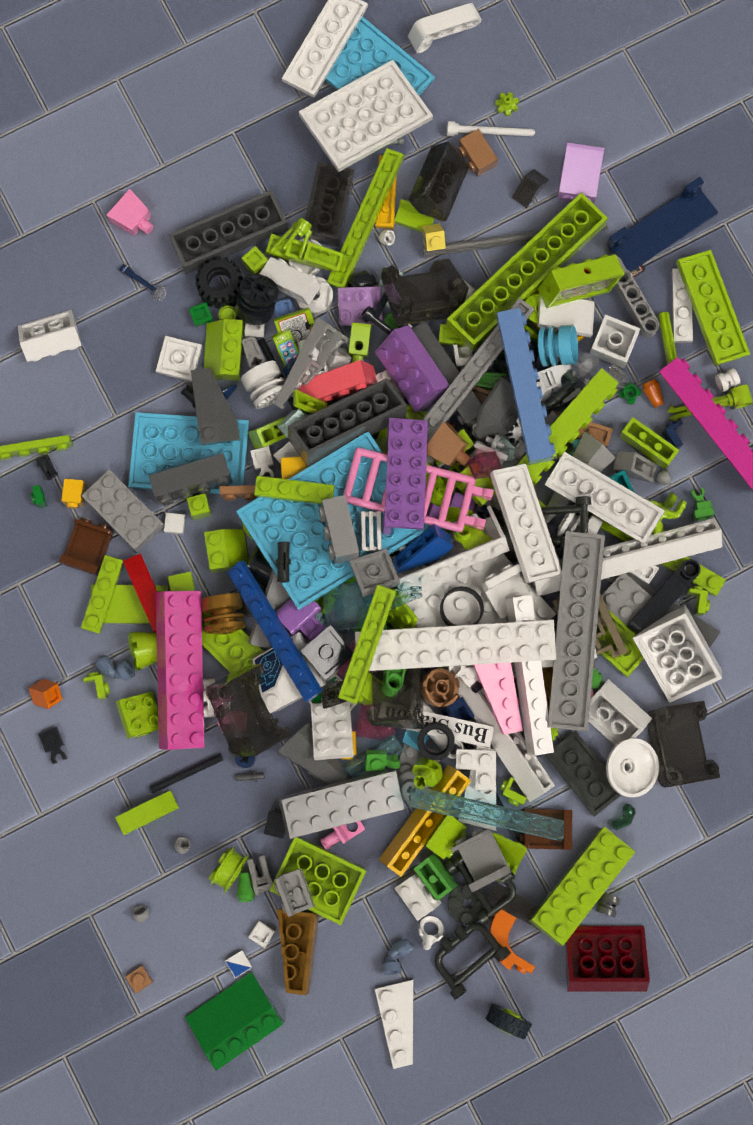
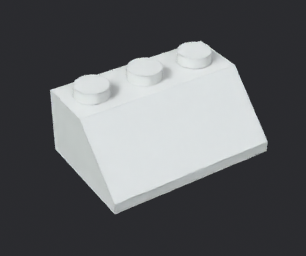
[18,309,82,362]
[589,679,652,745]

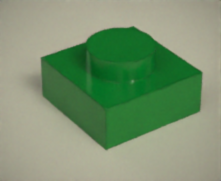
[189,302,213,327]
[31,485,47,508]

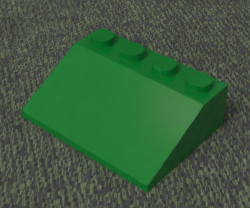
[185,972,284,1071]

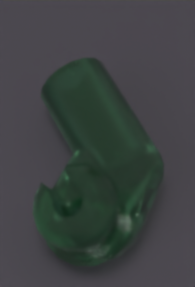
[612,804,636,831]

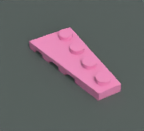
[472,663,523,735]

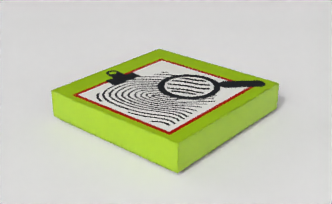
[273,307,314,350]

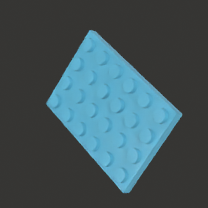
[325,16,435,96]
[128,412,249,494]

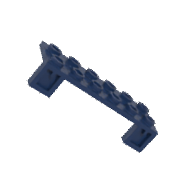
[607,177,718,273]

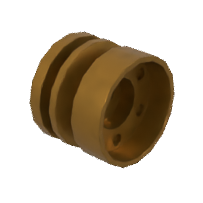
[201,593,246,635]

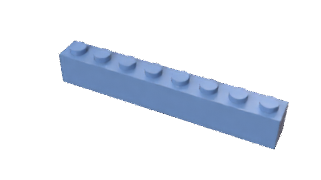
[497,308,555,465]

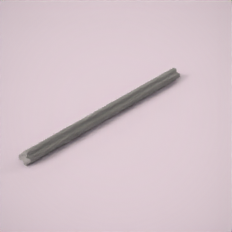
[423,222,608,258]

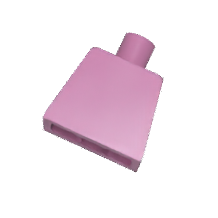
[107,189,154,235]

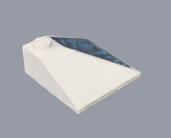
[252,632,326,713]

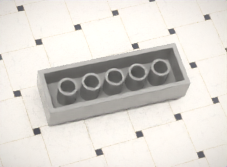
[278,768,404,839]

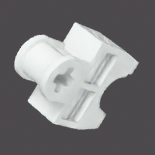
[537,365,581,407]

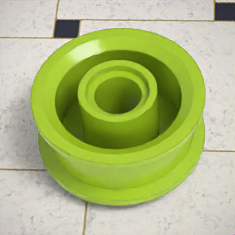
[208,846,249,893]

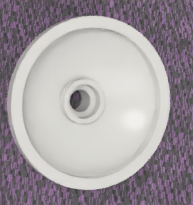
[606,738,659,797]

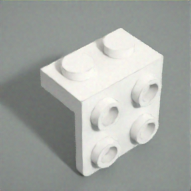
[481,564,533,619]

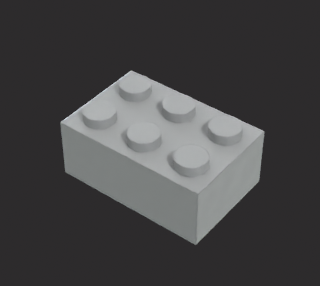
[318,495,359,565]

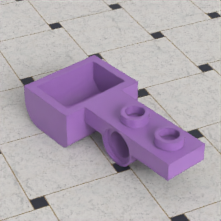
[276,598,325,641]

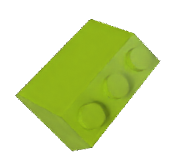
[204,319,244,381]

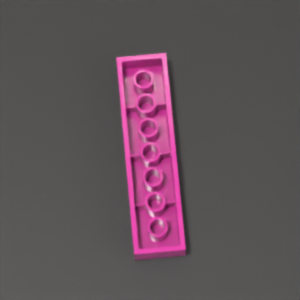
[659,357,753,491]
[156,591,204,750]

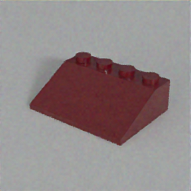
[565,926,650,992]

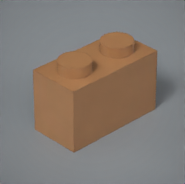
[458,129,498,176]

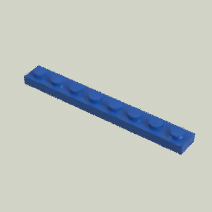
[227,561,323,702]

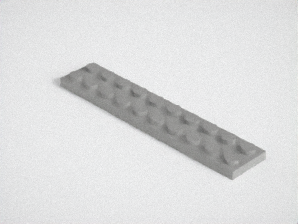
[548,531,605,732]

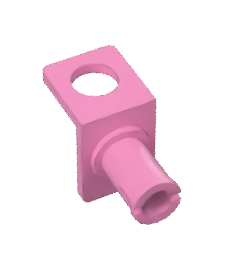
[320,821,365,850]

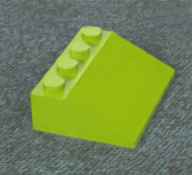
[270,836,367,925]

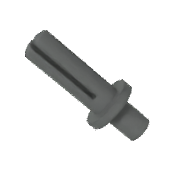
[235,771,265,782]

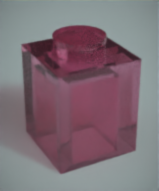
[467,451,502,480]

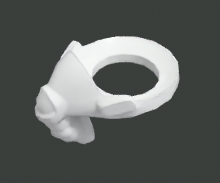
[418,916,444,950]

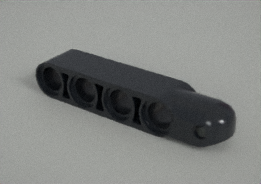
[626,559,701,635]

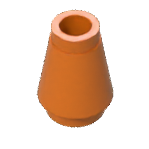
[642,379,665,408]

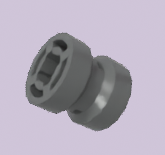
[596,892,621,918]

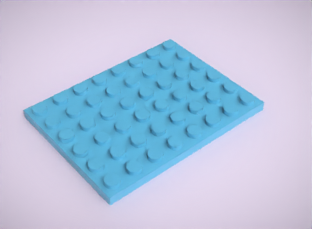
[236,431,430,611]

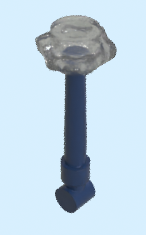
[119,264,167,301]

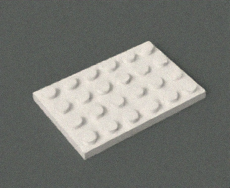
[299,60,433,172]

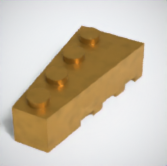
[277,909,319,995]

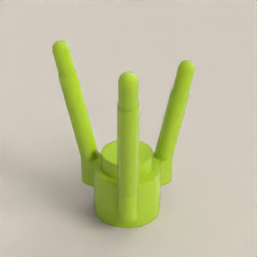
[270,217,312,259]

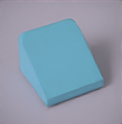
[403,729,429,751]

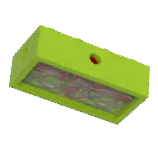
[538,254,625,308]

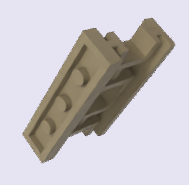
[551,593,628,668]

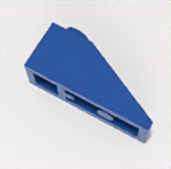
[392,524,454,574]

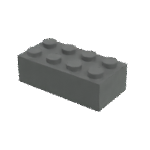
[148,453,233,506]

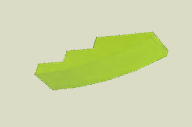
[265,234,344,272]

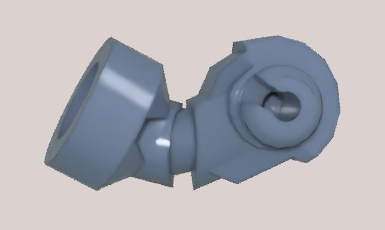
[95,655,135,680]
[381,939,413,975]

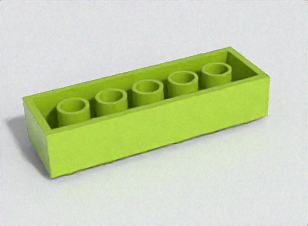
[528,827,635,946]

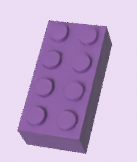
[375,325,450,413]

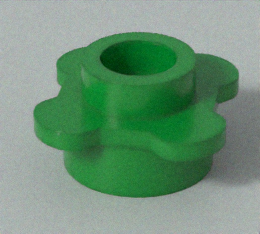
[619,382,641,405]

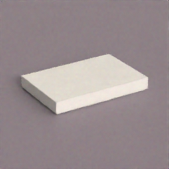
[537,293,594,338]

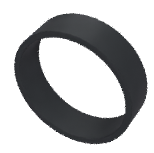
[440,586,484,626]

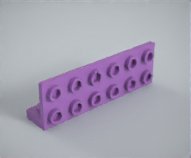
[382,418,428,535]

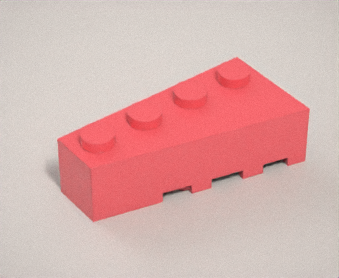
[298,360,378,403]

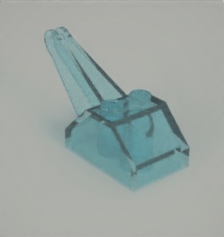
[324,583,422,630]

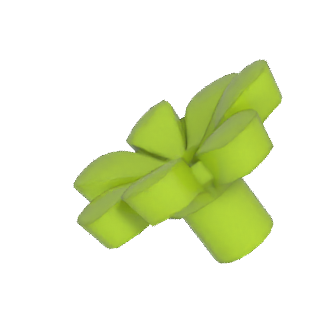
[495,92,519,116]

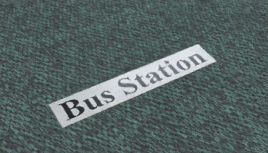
[377,702,494,748]

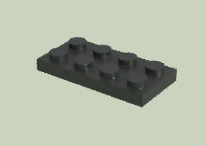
[545,731,621,817]

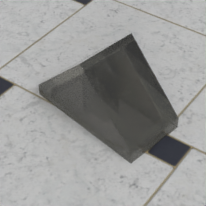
[512,169,549,209]
[321,681,347,709]

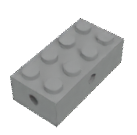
[82,469,164,553]

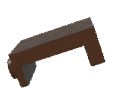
[59,517,114,576]
[519,809,572,850]

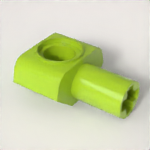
[412,757,443,789]

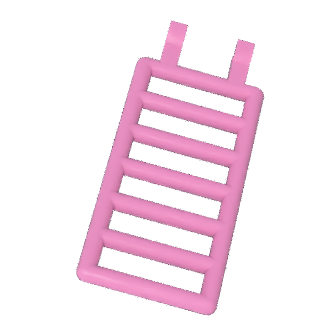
[343,447,494,532]

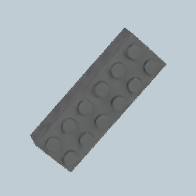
[169,190,288,274]
[288,378,407,467]

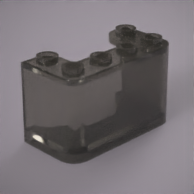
[206,664,291,757]

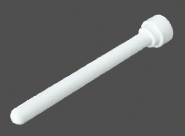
[447,121,535,136]

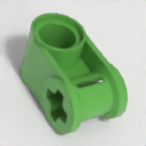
[381,669,406,697]

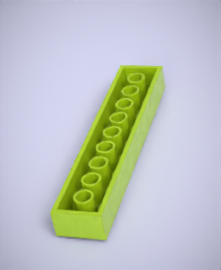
[446,192,608,351]

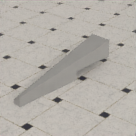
[274,317,350,409]
[543,432,616,524]

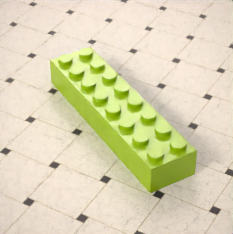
[516,368,619,486]

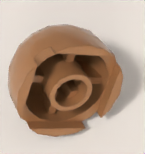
[420,668,460,707]

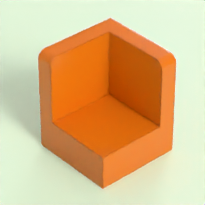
[29,679,63,709]

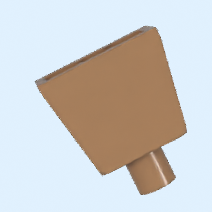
[427,422,472,467]

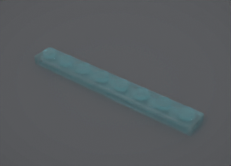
[408,786,564,841]

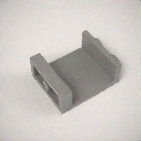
[450,829,512,892]

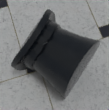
[246,545,272,588]

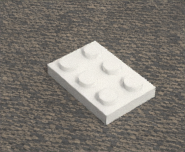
[311,701,354,760]

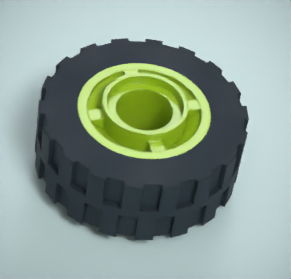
[485,1004,532,1039]

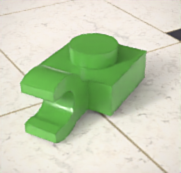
[364,750,400,771]

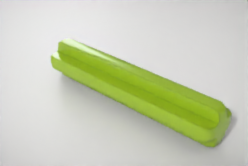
[658,312,677,365]

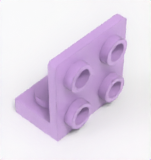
[338,286,383,326]

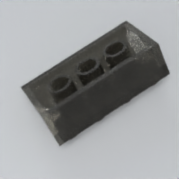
[408,141,469,222]

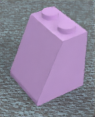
[557,143,604,204]

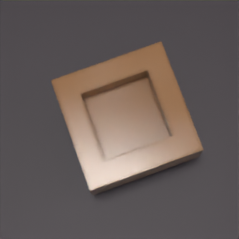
[125,965,153,994]

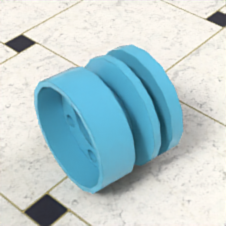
[538,324,578,367]

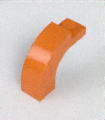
[489,909,535,974]

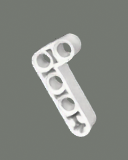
[408,3,482,53]

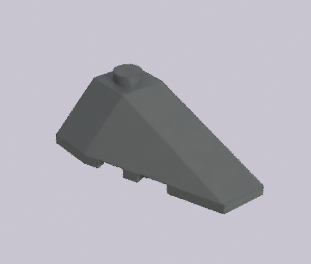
[191,367,240,446]

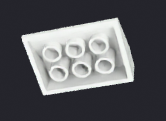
[633,605,722,703]

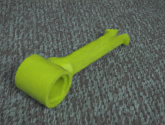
[667,385,753,423]

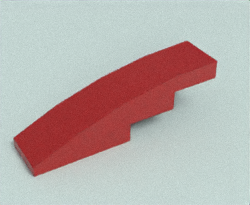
[123,553,158,633]

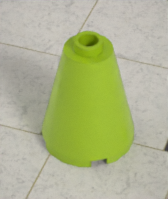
[128,632,157,671]

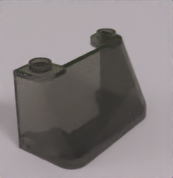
[381,259,469,325]
[367,668,424,729]
[647,701,720,788]

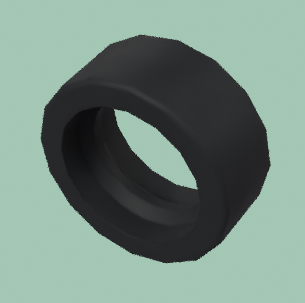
[417,722,455,760]

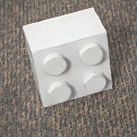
[589,315,640,368]

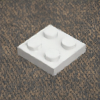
[156,336,202,382]

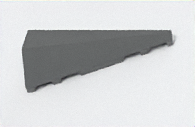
[276,722,351,785]

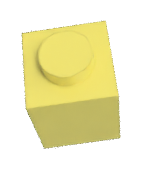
[422,223,446,251]

